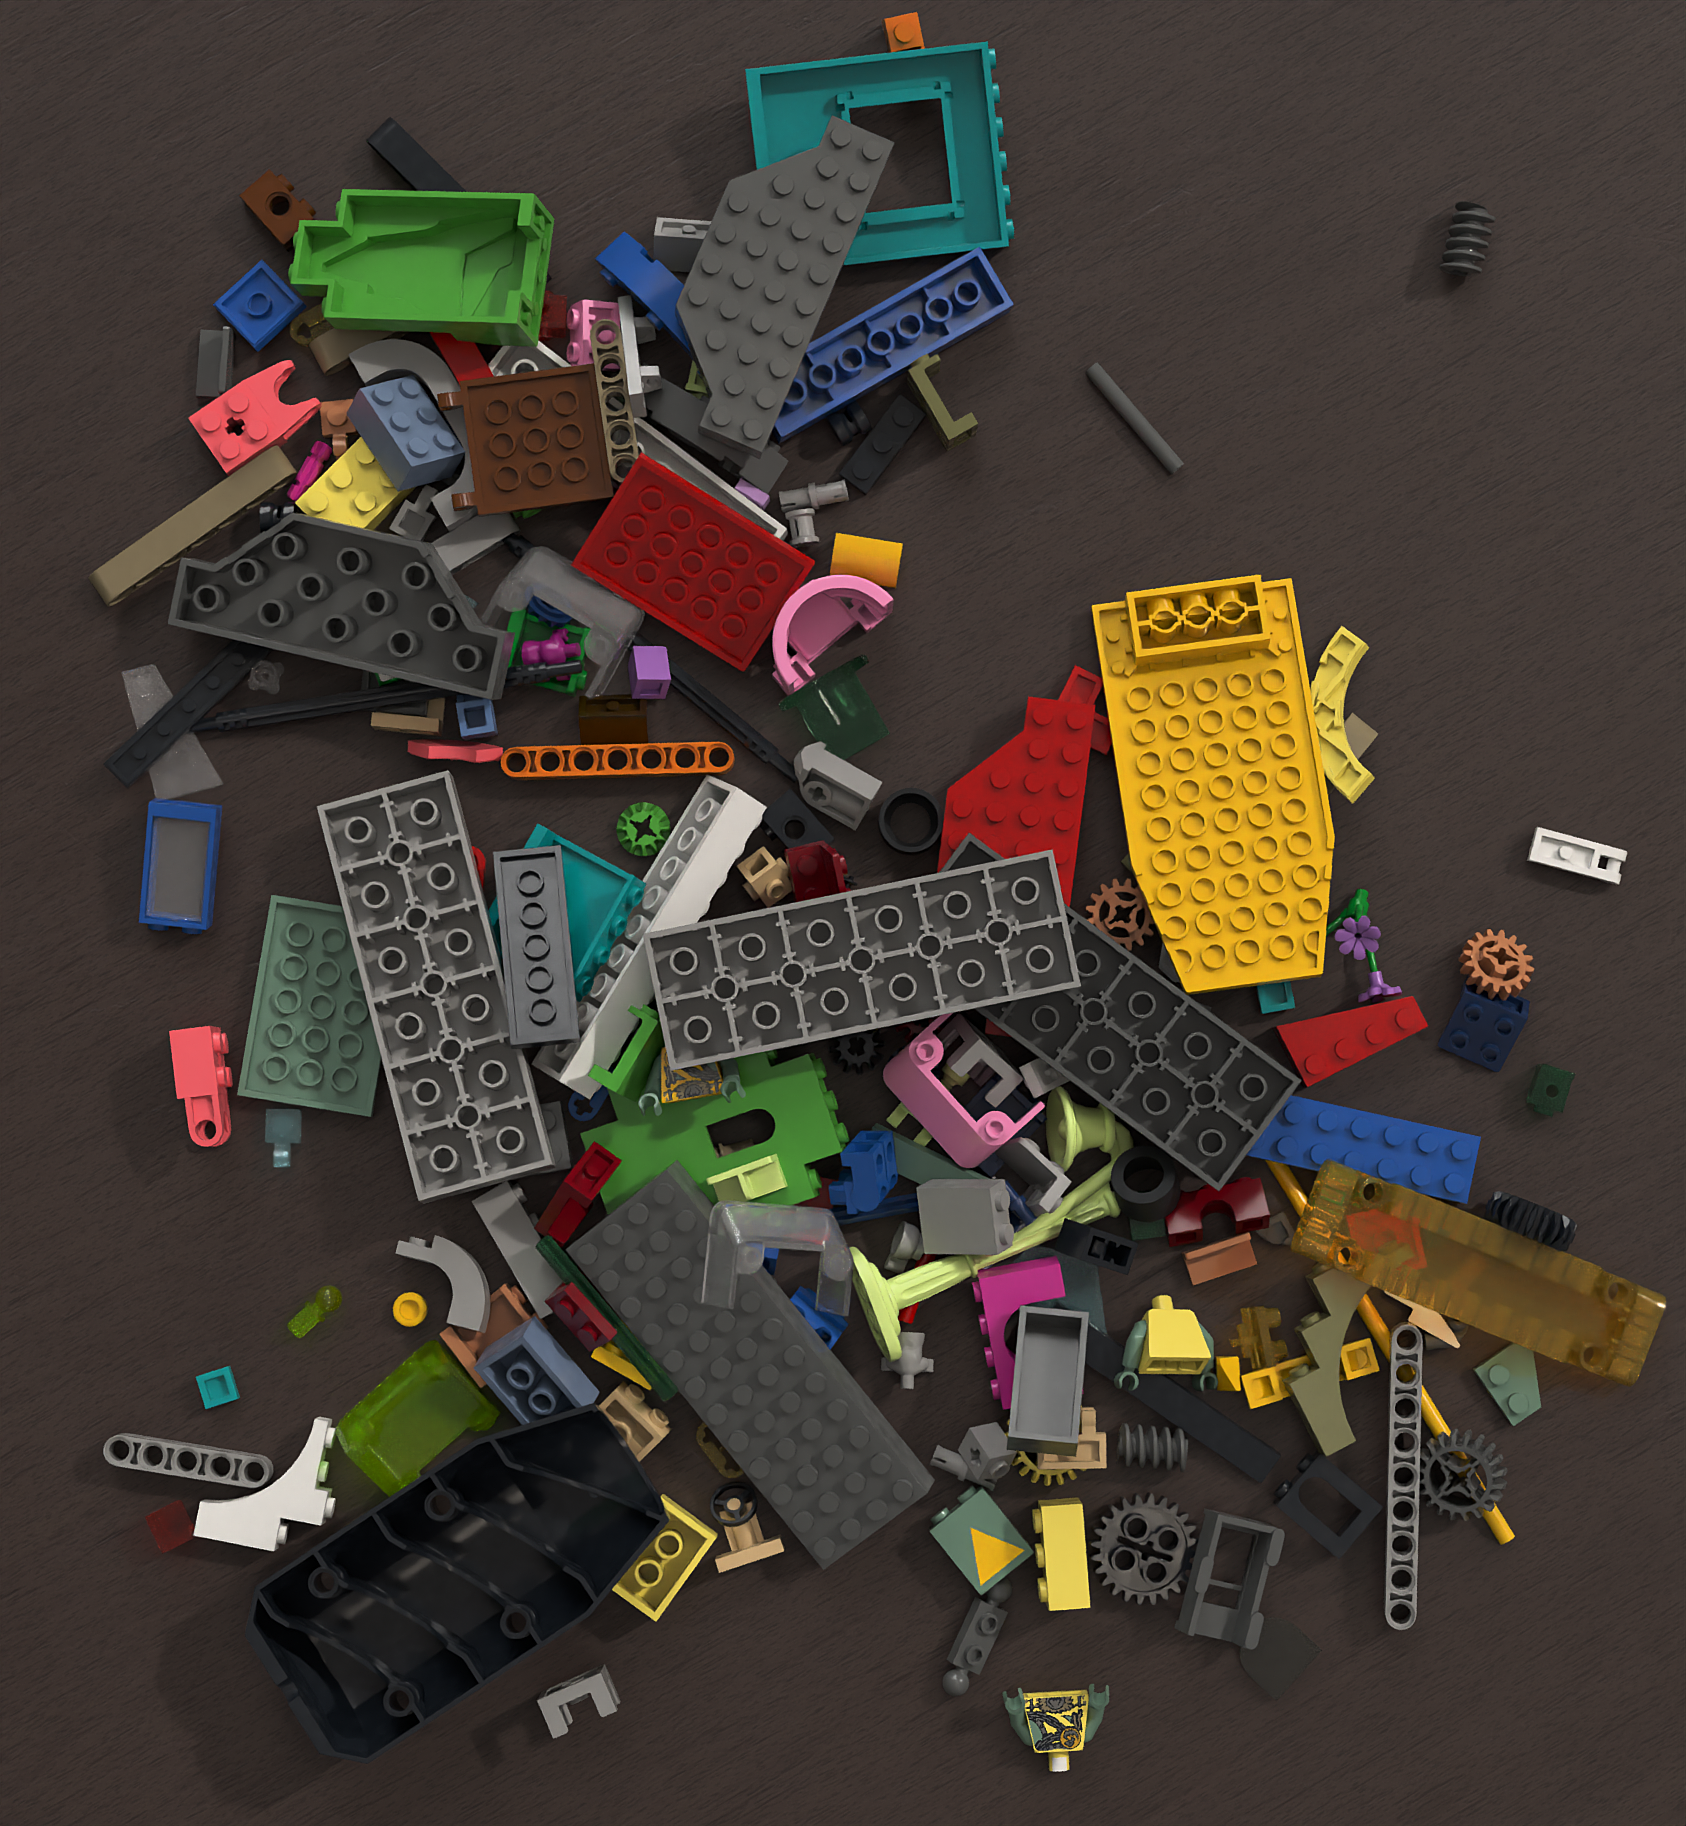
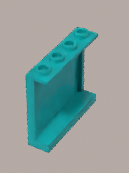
[489,823,646,1002]

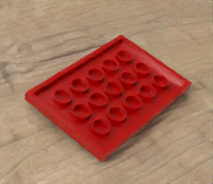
[571,452,815,672]

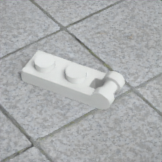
[1527,827,1627,885]

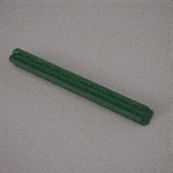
[535,1235,678,1401]

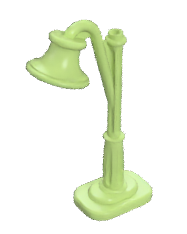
[843,1086,1134,1362]

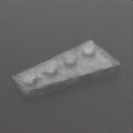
[121,664,223,800]

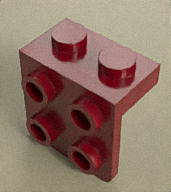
[544,1265,621,1352]

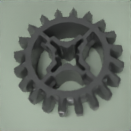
[1419,1428,1507,1521]

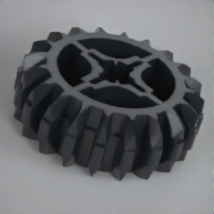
[1483,1191,1577,1252]

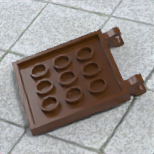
[437,363,613,517]

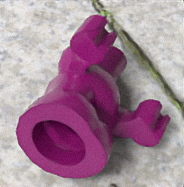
[522,628,581,681]

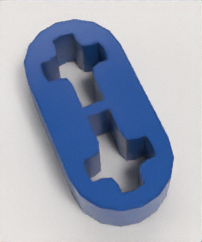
[568,1066,614,1121]

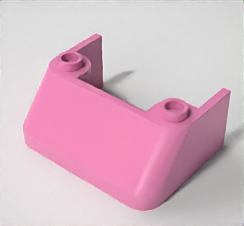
[883,1013,1045,1168]

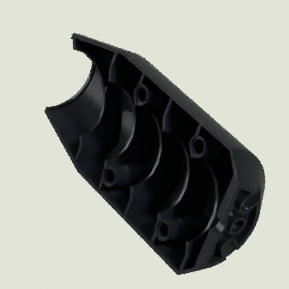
[245,1403,670,1764]

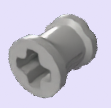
[785,508,820,548]

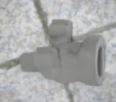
[881,1332,934,1389]

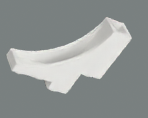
[193,1417,336,1551]

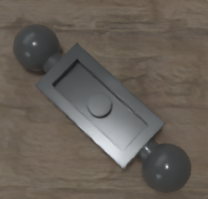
[942,1577,1013,1697]

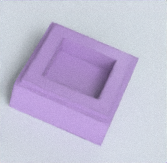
[735,478,770,511]

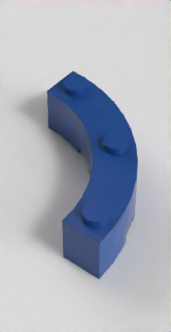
[595,232,702,379]

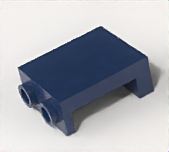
[964,1073,1047,1178]

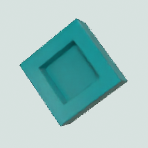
[1255,981,1295,1014]
[196,1366,240,1409]

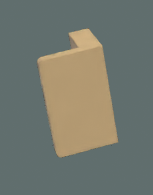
[371,698,445,736]

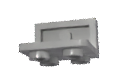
[994,1137,1072,1220]

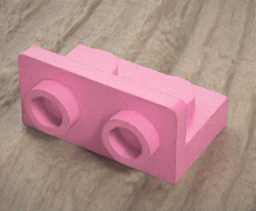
[566,300,620,372]

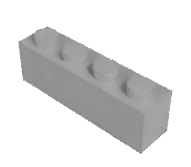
[472,1180,571,1319]

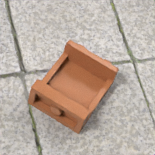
[440,1283,548,1388]

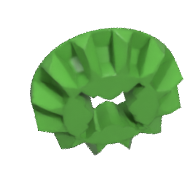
[616,802,671,856]

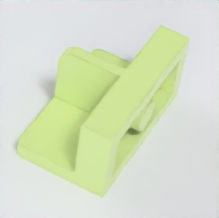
[706,1154,788,1210]

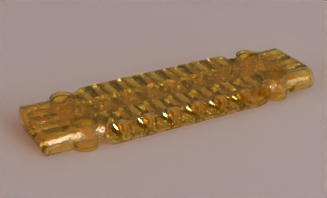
[1291,1158,1666,1387]

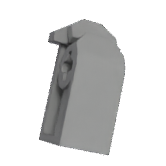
[794,741,883,831]

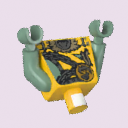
[638,1047,746,1116]

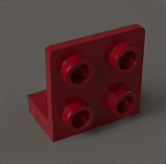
[784,840,851,902]

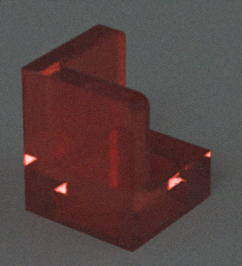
[145,1500,197,1554]

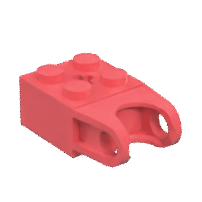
[188,360,322,476]
[169,1026,233,1147]

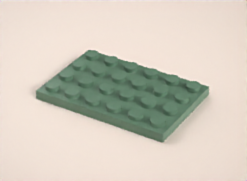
[237,895,382,1117]

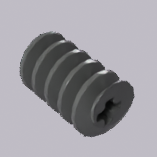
[1439,201,1496,276]
[1116,1423,1188,1472]

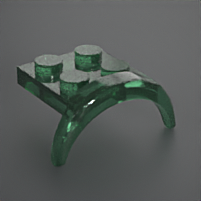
[778,654,890,760]

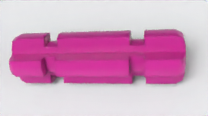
[287,440,332,502]

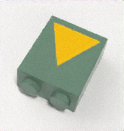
[929,1485,1034,1595]

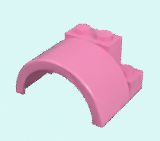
[772,575,894,698]

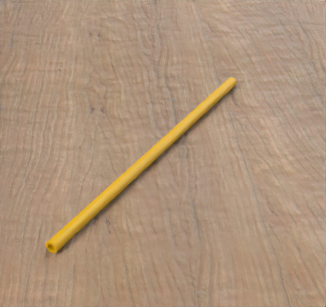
[1265,1160,1515,1545]

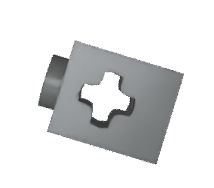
[958,1422,1017,1481]

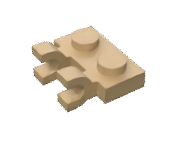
[1037,1407,1107,1469]

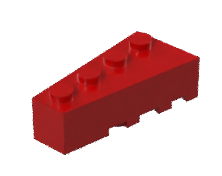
[1272,996,1428,1088]

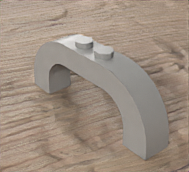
[348,339,478,532]

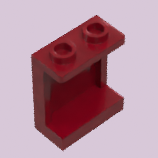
[534,1141,622,1247]

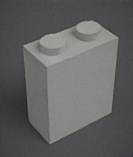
[916,1179,1014,1255]

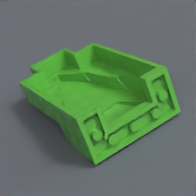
[288,189,554,347]

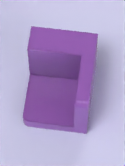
[628,646,671,699]

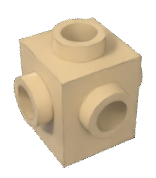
[737,846,792,908]

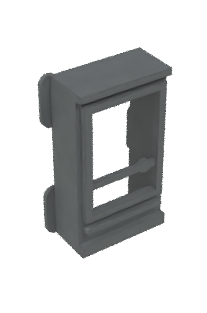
[1174,1508,1285,1650]

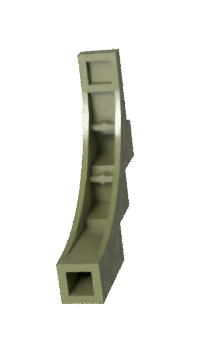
[1282,1240,1414,1457]

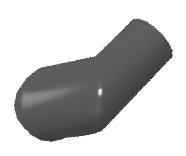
[1423,1312,1469,1350]

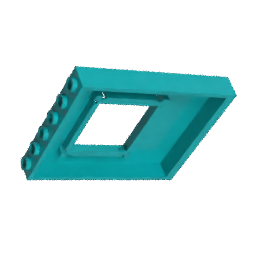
[745,41,1014,265]

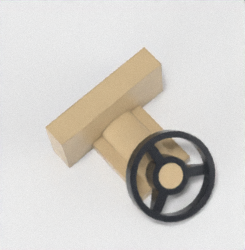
[710,1482,785,1573]

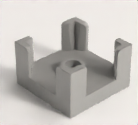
[936,1012,1024,1108]
[537,1664,621,1739]

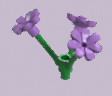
[1325,889,1402,1003]

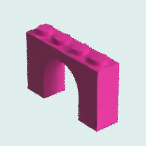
[972,1255,1083,1410]

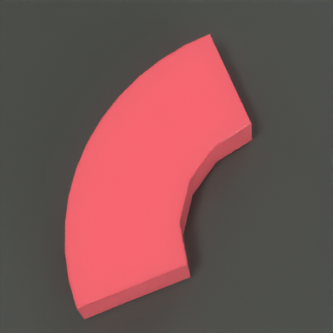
[407,739,503,763]

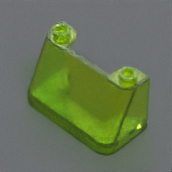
[336,1340,501,1497]

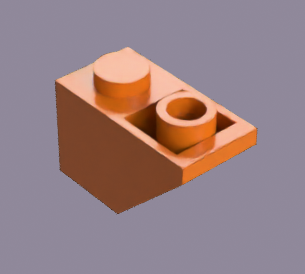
[882,12,925,53]

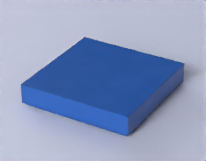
[213,260,307,352]

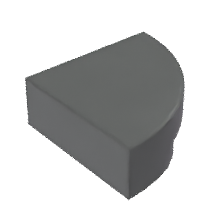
[1255,1211,1299,1245]

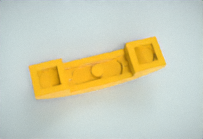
[1240,1338,1380,1409]

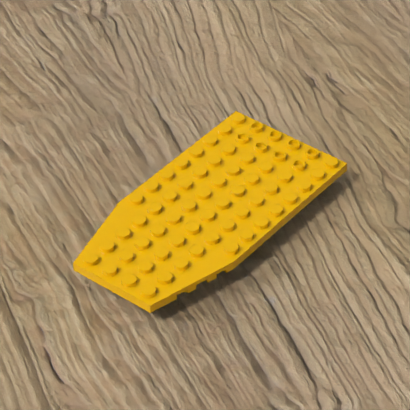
[1091,575,1335,995]

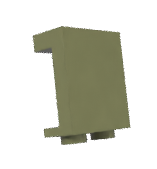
[907,354,978,452]

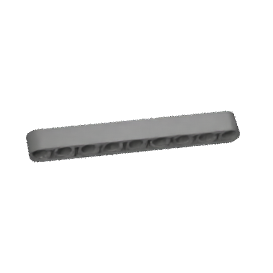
[1384,1322,1423,1630]

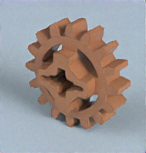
[1085,878,1155,951]
[1459,929,1534,1001]

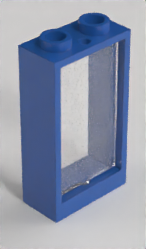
[139,798,222,934]

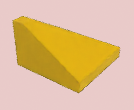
[1215,1356,1241,1391]

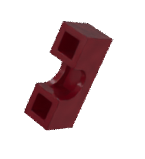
[1163,1177,1270,1247]

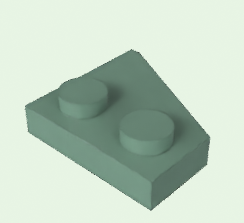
[1473,1332,1541,1426]

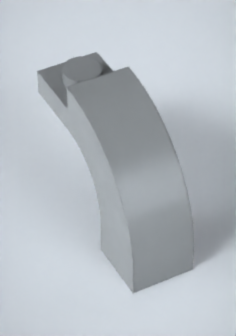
[395,1235,491,1333]

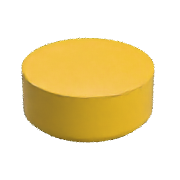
[393,1292,428,1327]

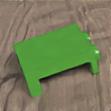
[588,1004,665,1102]

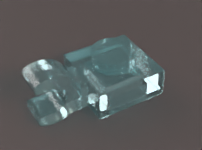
[265,1109,302,1167]

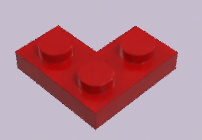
[1058,665,1112,756]

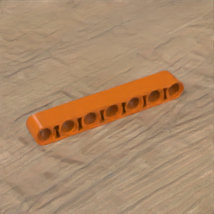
[500,742,735,780]

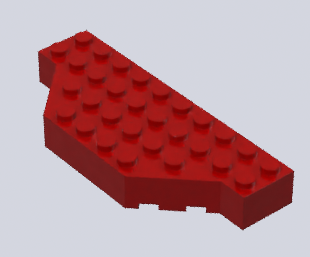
[937,696,1096,1037]

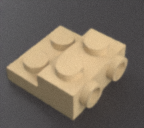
[599,1381,671,1462]

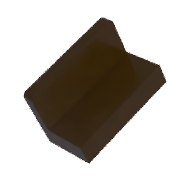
[579,694,648,745]

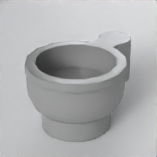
[884,1221,924,1274]

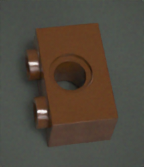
[239,169,317,252]

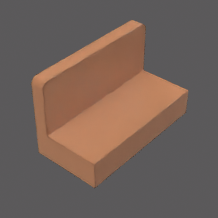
[1182,1232,1257,1285]

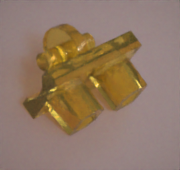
[1229,1306,1288,1369]

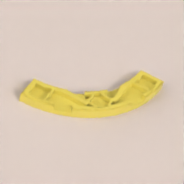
[1310,626,1375,804]

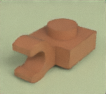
[320,399,358,460]

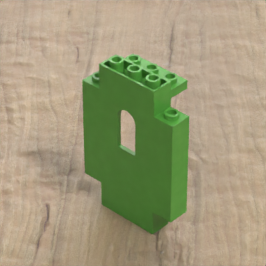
[580,1049,849,1226]

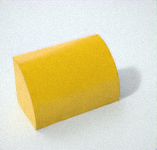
[830,533,903,588]

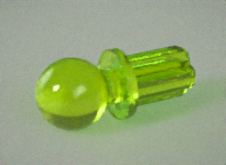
[287,1285,342,1338]

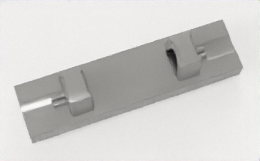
[618,295,662,418]

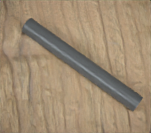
[1085,362,1184,475]

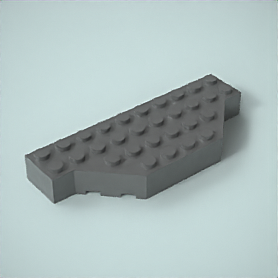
[675,115,895,459]
[168,513,515,700]

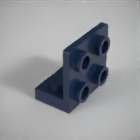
[1438,974,1530,1072]

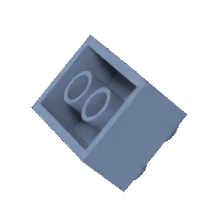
[346,375,466,492]
[473,1316,600,1425]

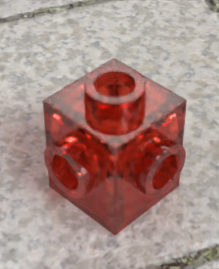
[538,290,567,342]

